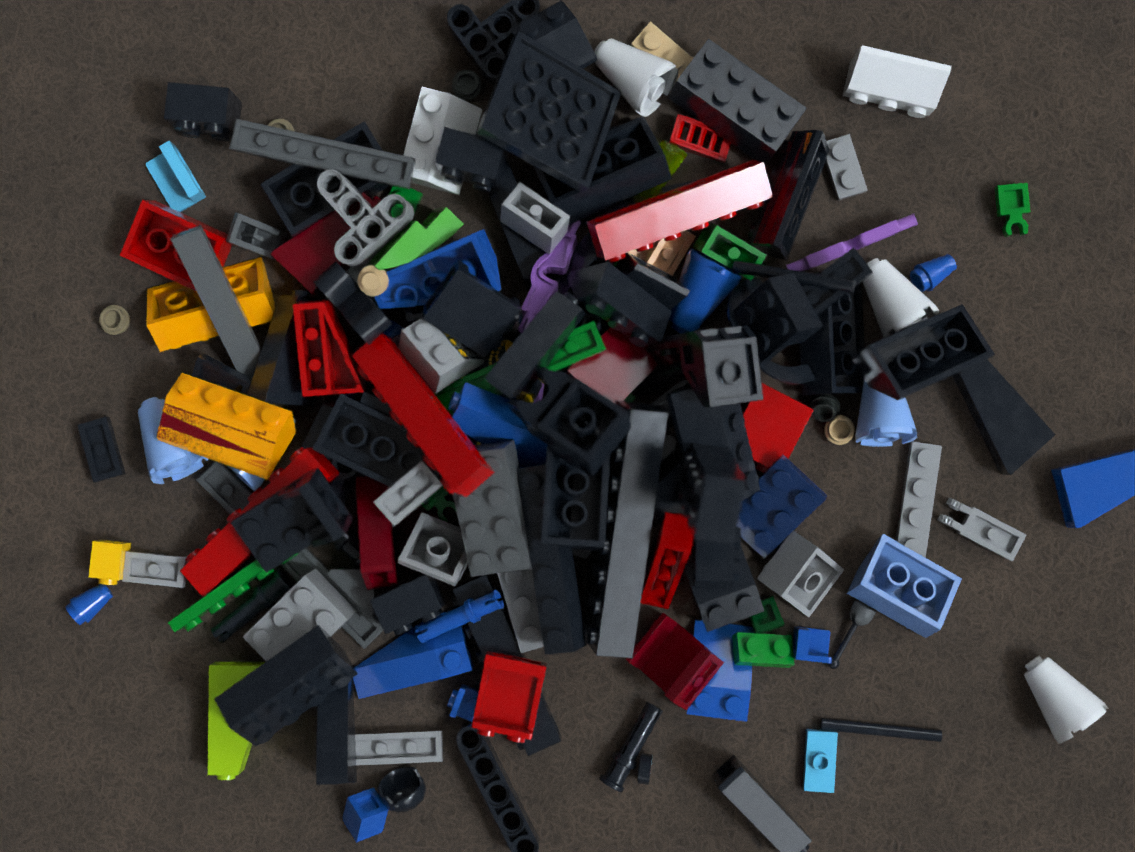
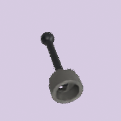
[827,600,876,669]

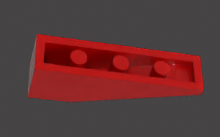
[641,512,693,609]

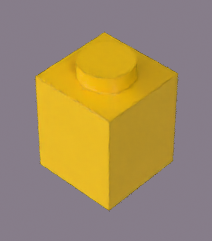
[89,540,131,585]

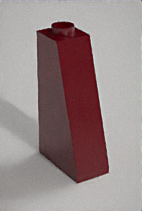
[271,192,381,298]
[356,474,398,590]

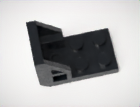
[648,326,764,407]
[231,467,353,573]

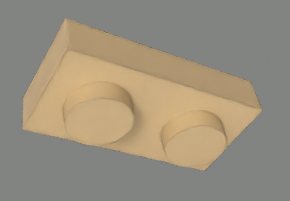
[631,21,693,83]

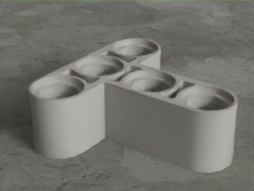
[317,169,414,268]

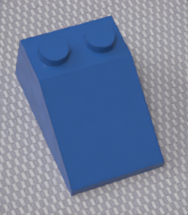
[685,619,754,722]

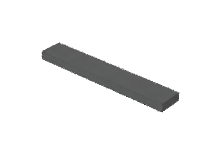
[229,119,416,190]
[171,225,262,379]

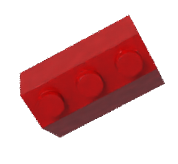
[120,200,232,292]

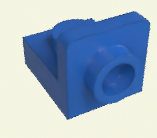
[447,684,479,722]

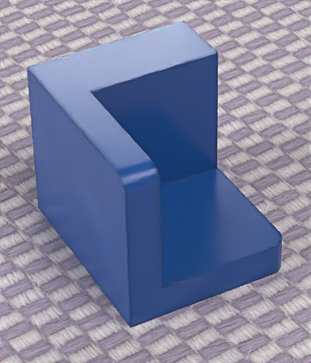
[793,626,832,663]
[343,787,388,843]

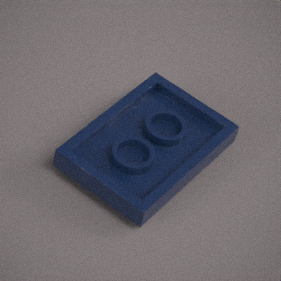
[737,454,828,558]

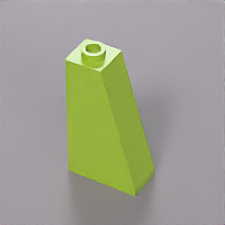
[208,661,265,780]

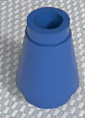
[910,254,957,292]
[65,584,114,625]

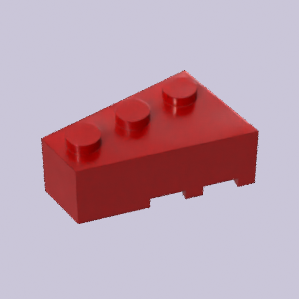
[293,299,368,397]

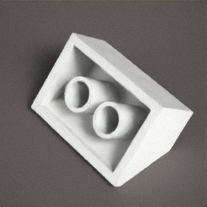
[843,45,951,118]
[403,86,482,195]

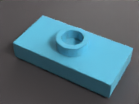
[802,729,838,793]

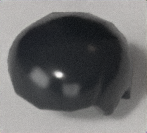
[377,767,426,813]

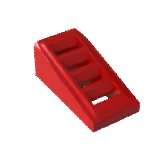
[668,114,731,163]

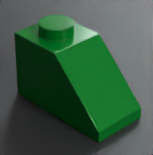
[693,221,766,281]

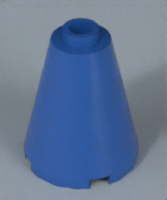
[669,248,742,333]

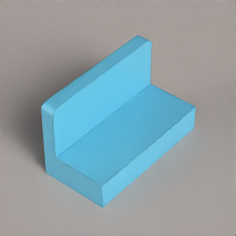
[146,141,206,212]

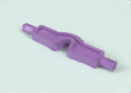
[786,213,918,272]
[518,221,581,333]

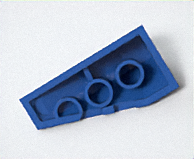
[374,229,501,309]
[353,610,474,699]

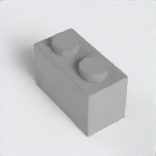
[500,183,570,255]

